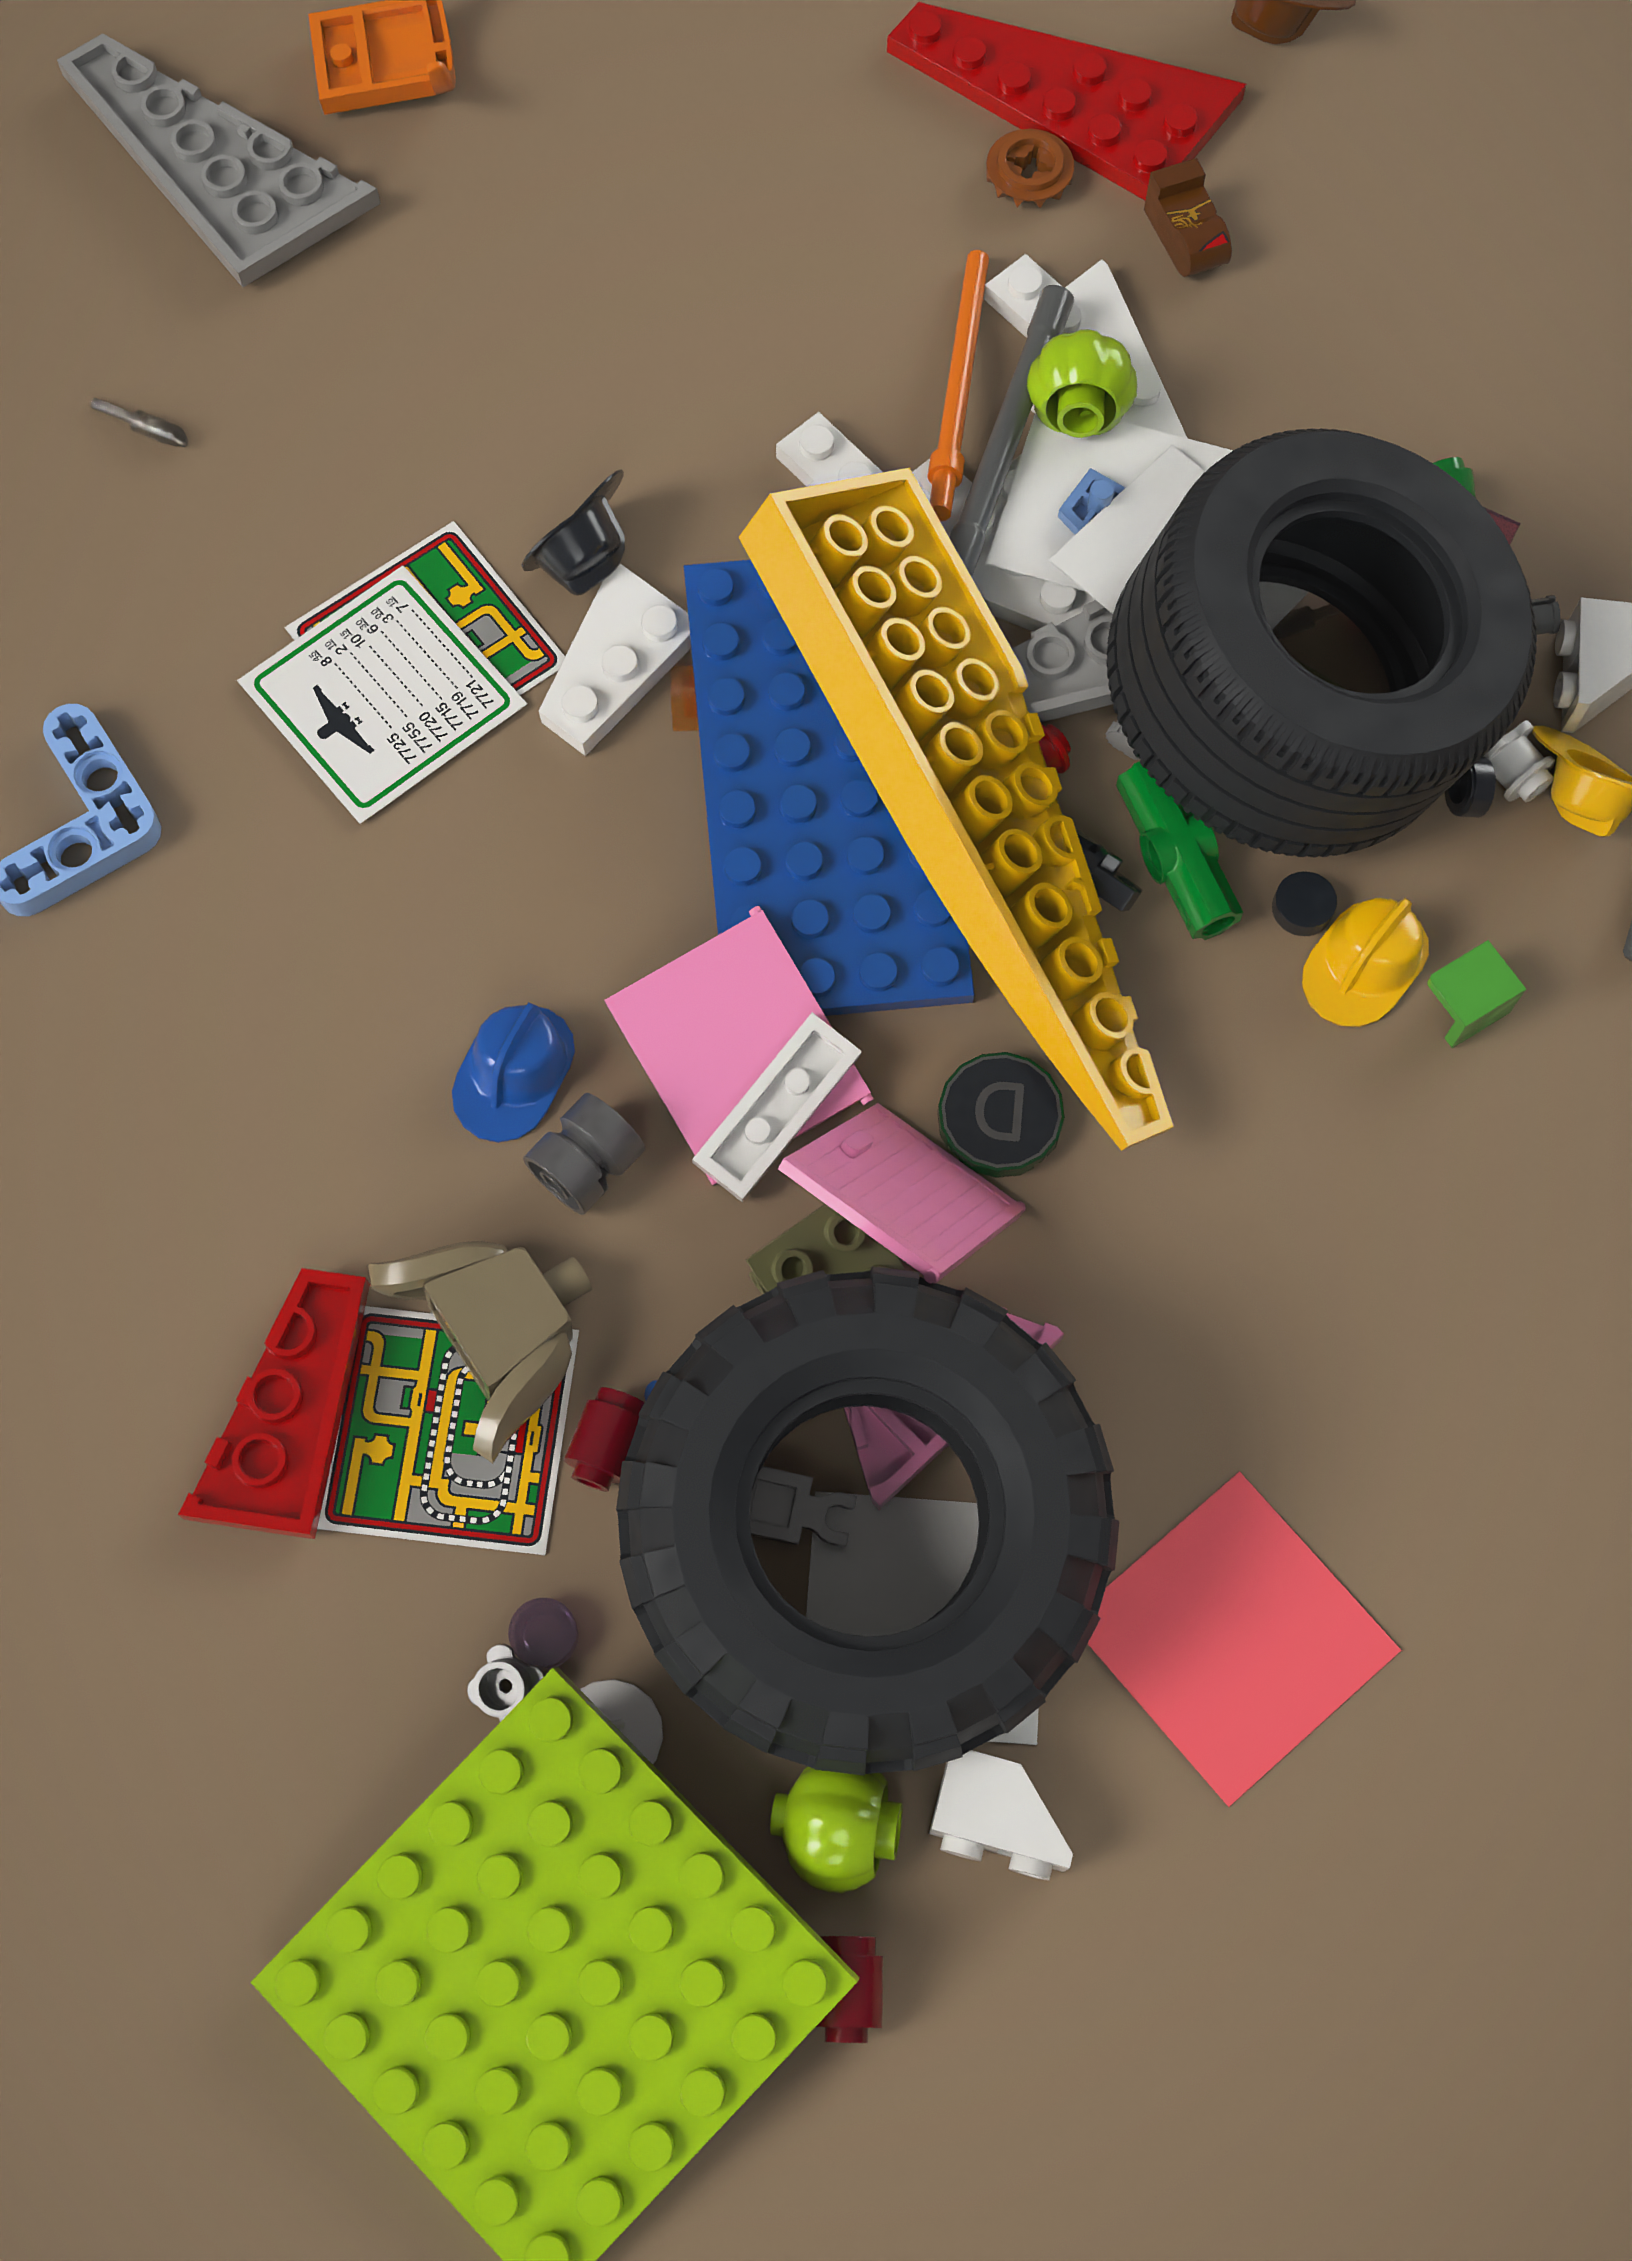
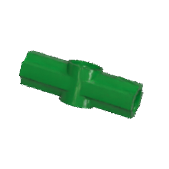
[1116,761,1244,940]

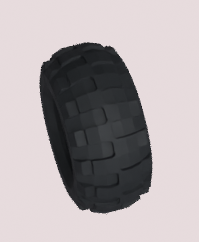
[616,1266,1119,1776]

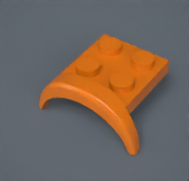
[308,0,456,115]

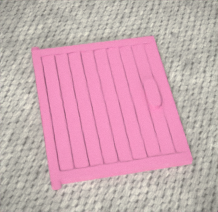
[604,906,874,1186]
[778,1103,1026,1283]

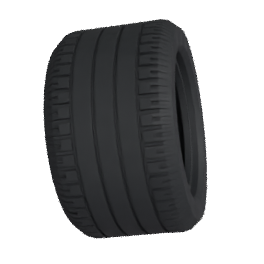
[1106,428,1537,858]

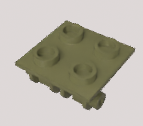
[745,1204,906,1294]

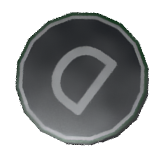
[937,1052,1065,1178]

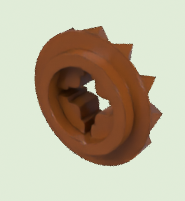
[986,129,1074,208]

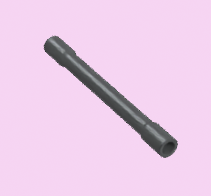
[949,285,1074,577]

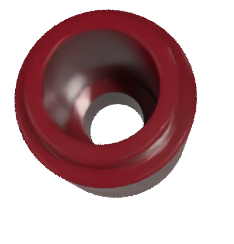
[564,1387,645,1492]
[816,1936,883,2043]

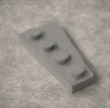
[1012,600,1114,722]

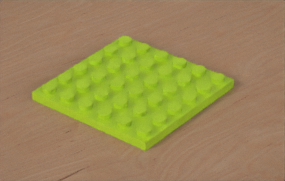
[250,1667,859,2261]

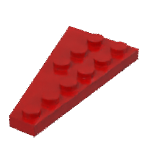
[887,2,1247,201]

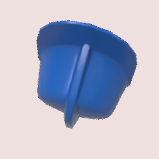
[452,1002,575,1143]

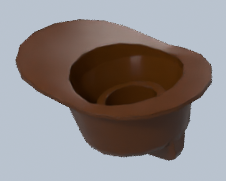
[1231,0,1356,44]

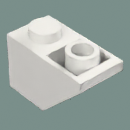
[1553,597,1632,733]
[929,1750,1073,1881]

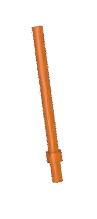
[927,250,989,522]

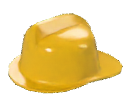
[1532,725,1632,837]
[1302,898,1429,1027]

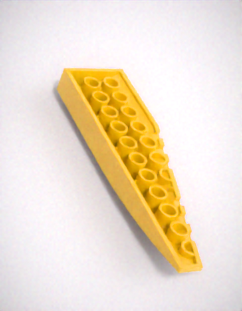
[739,467,1174,1151]

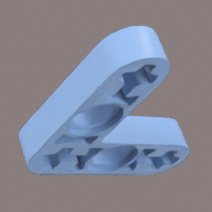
[0,704,161,916]

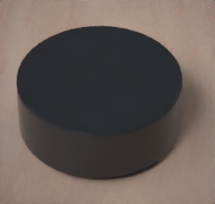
[1445,757,1496,818]
[1272,871,1337,936]

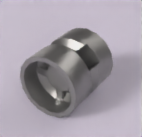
[523,1093,645,1215]

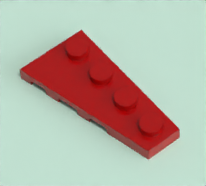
[178,1268,370,1539]

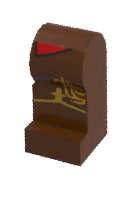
[1144,158,1232,277]

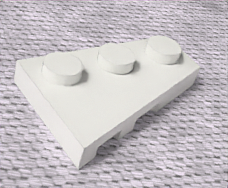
[539,564,691,756]

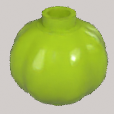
[1027,329,1138,438]
[770,1767,903,1893]

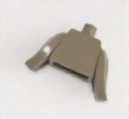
[367,1241,592,1464]

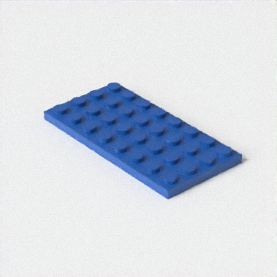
[684,560,974,1016]

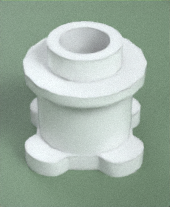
[1483,720,1556,802]

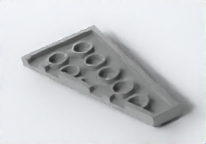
[57,33,381,287]

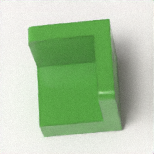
[1427,940,1526,1048]

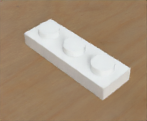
[692,1012,862,1202]

